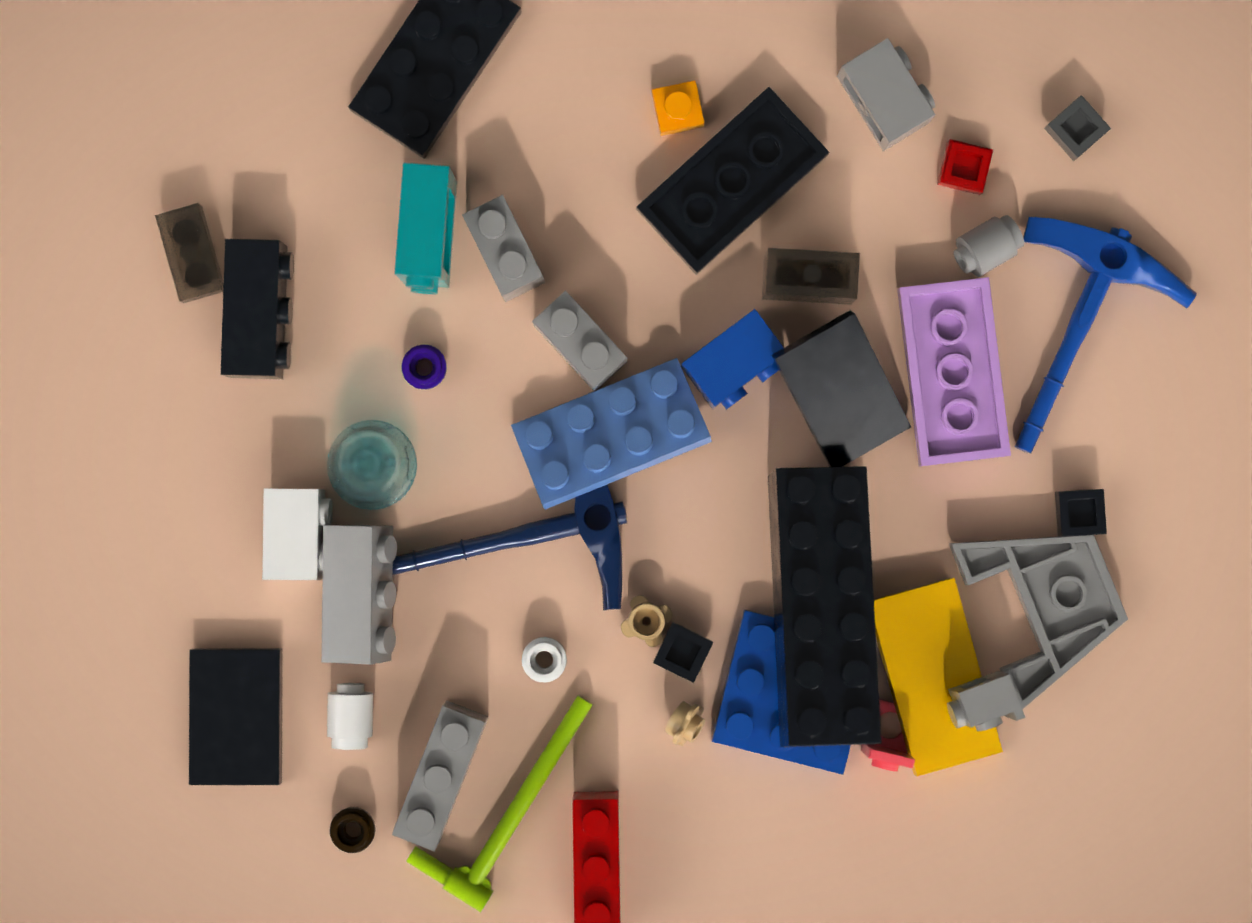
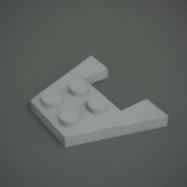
[948,535,1128,709]

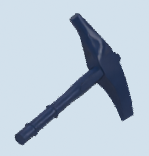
[393,485,627,611]

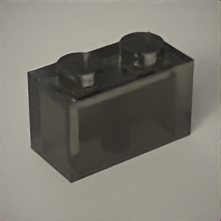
[762,248,860,305]

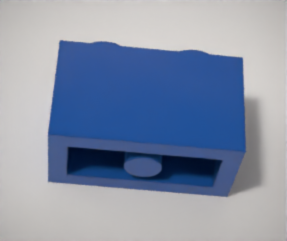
[681,309,784,410]

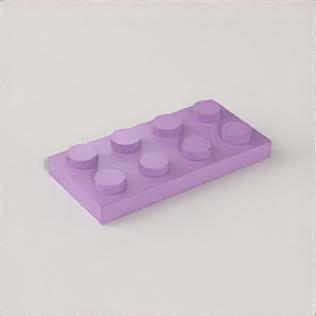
[897,277,1011,467]

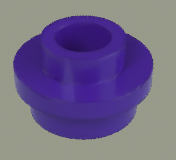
[402,344,447,390]

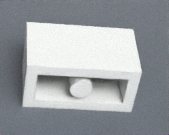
[262,488,333,580]

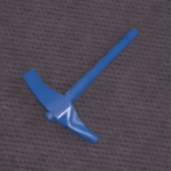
[1014,217,1197,454]

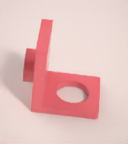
[861,699,915,772]

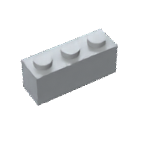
[321,525,397,665]
[392,701,489,851]

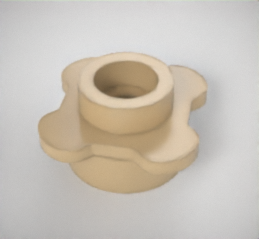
[621,595,672,647]
[665,701,705,746]

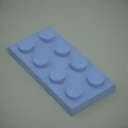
[511,358,712,510]

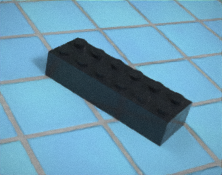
[768,466,882,747]

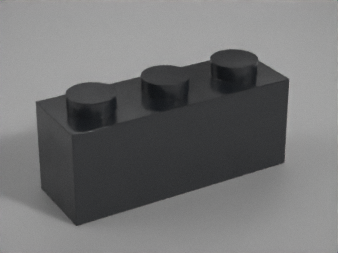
[221,239,294,379]

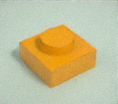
[651,80,705,136]

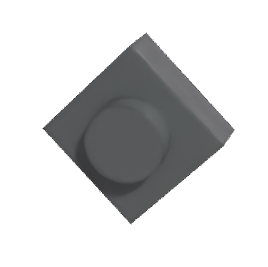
[1044,95,1111,161]

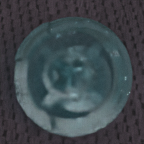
[327,420,417,510]

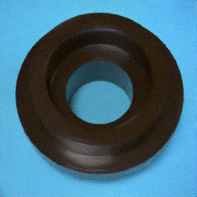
[330,807,376,853]

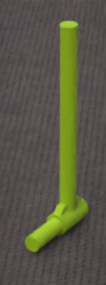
[406,695,593,912]

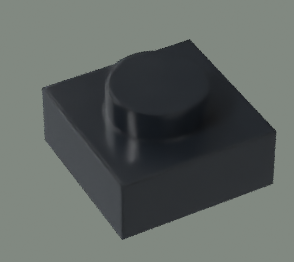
[1055,489,1107,537]
[653,621,714,683]

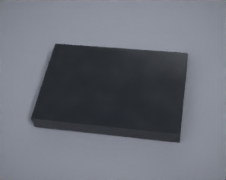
[771,310,911,467]
[189,648,282,785]

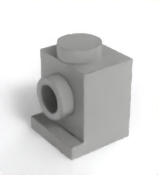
[947,671,1025,731]

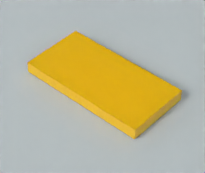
[874,578,1003,777]

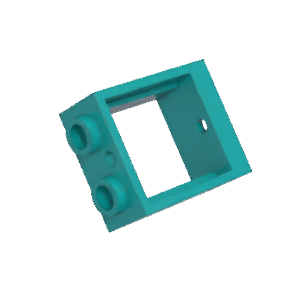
[394,163,457,294]

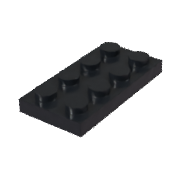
[348,0,522,159]
[636,87,830,275]

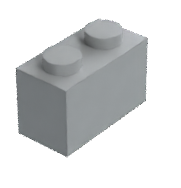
[837,38,936,151]
[462,195,545,302]
[532,291,627,391]

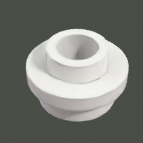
[522,637,567,683]

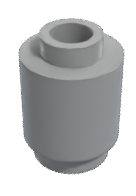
[954,215,1024,277]

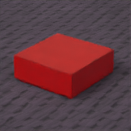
[937,139,993,195]

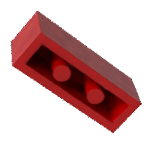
[572,791,620,923]

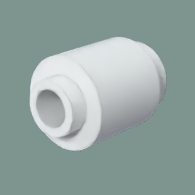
[327,683,373,750]

